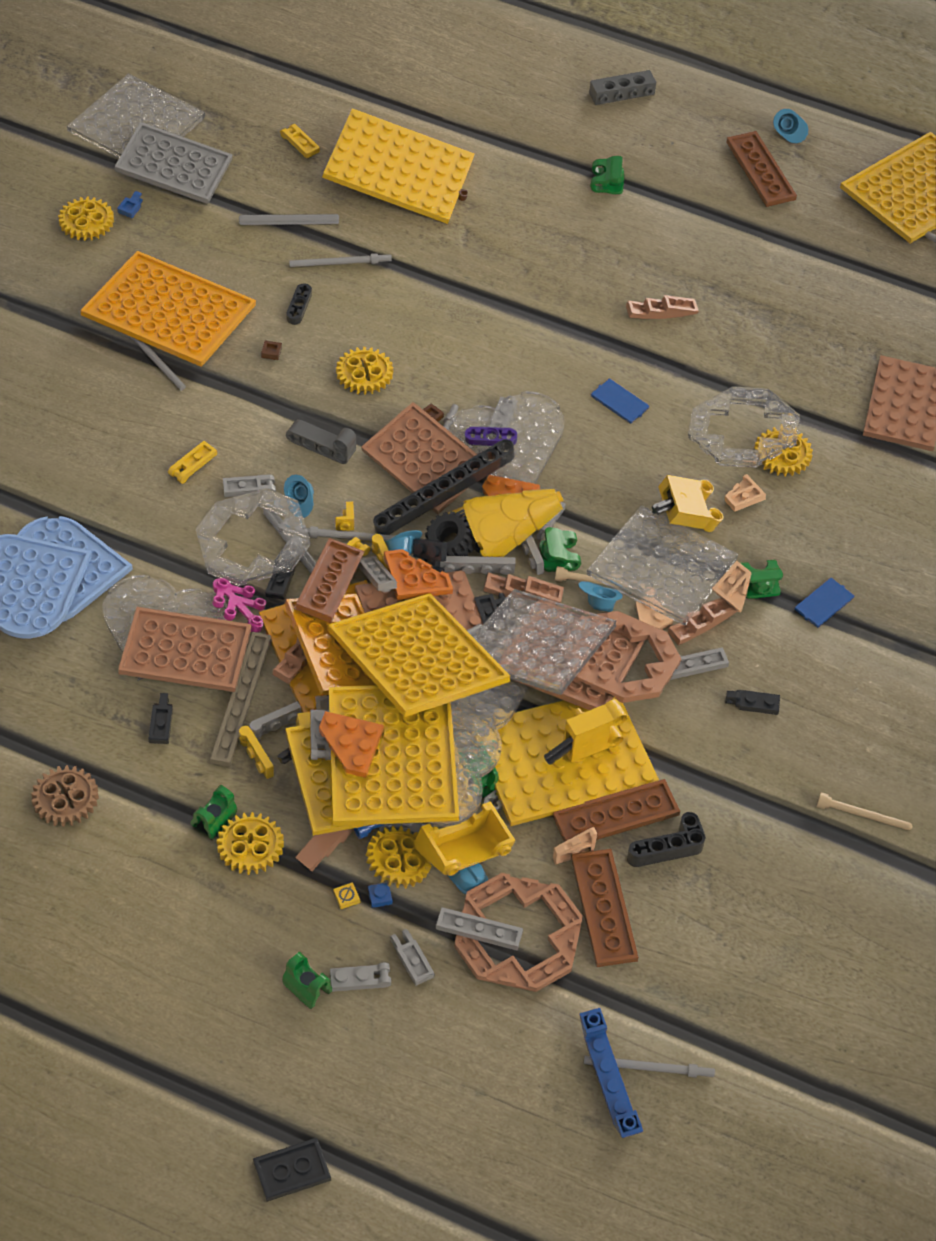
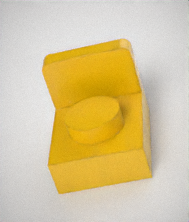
[335,501,354,531]

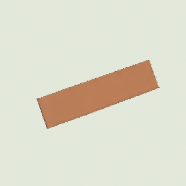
[626,295,699,319]
[483,572,564,604]
[668,598,737,645]
[272,637,308,684]
[295,828,354,872]

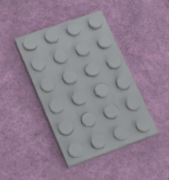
[115,122,233,204]

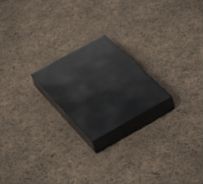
[253,1138,331,1202]

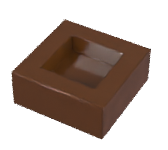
[261,340,282,360]
[423,403,444,422]

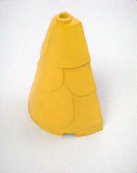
[463,489,564,557]

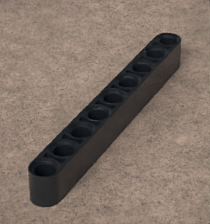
[373,439,515,535]

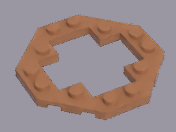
[559,611,681,703]
[454,873,583,992]

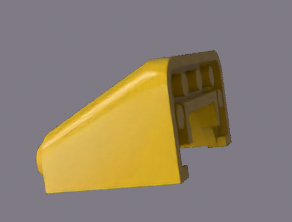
[414,801,515,876]

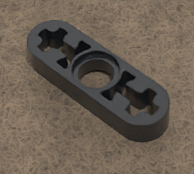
[286,283,312,325]

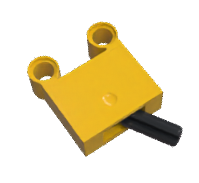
[651,475,723,532]
[544,699,628,765]

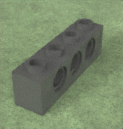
[589,70,656,105]

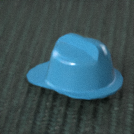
[773,109,809,143]
[284,474,314,518]
[385,530,422,555]
[578,581,623,612]
[448,863,488,894]

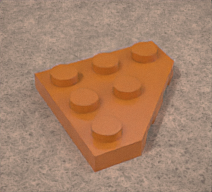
[482,475,540,496]
[384,549,453,600]
[319,711,384,778]

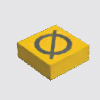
[333,882,360,909]

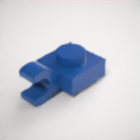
[117,191,143,218]

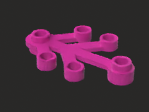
[212,578,266,633]

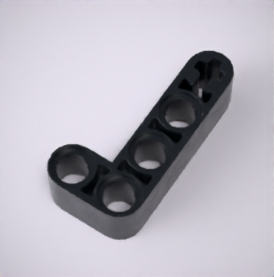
[627,812,706,867]

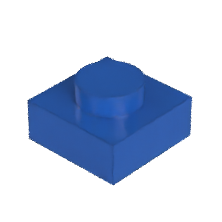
[368,882,393,908]

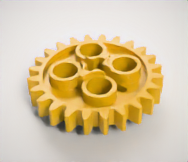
[58,196,114,241]
[336,347,393,395]
[754,427,813,477]
[217,812,284,875]
[365,826,432,889]

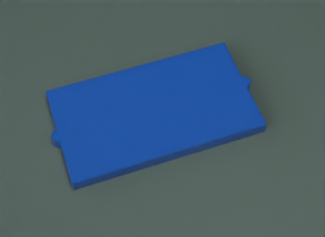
[591,378,649,424]
[795,578,854,628]

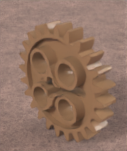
[31,765,99,827]

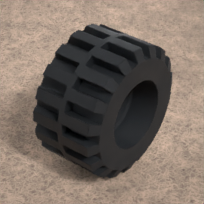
[425,511,476,556]

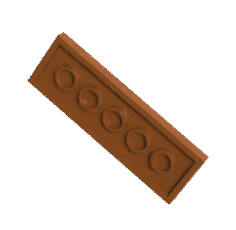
[726,131,797,207]
[295,538,364,623]
[552,779,681,842]
[571,849,639,967]

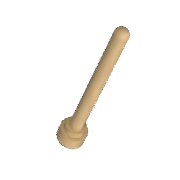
[555,566,645,591]
[816,792,912,830]

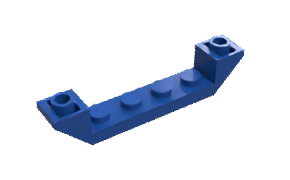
[579,1008,643,1138]

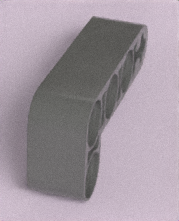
[286,419,356,464]

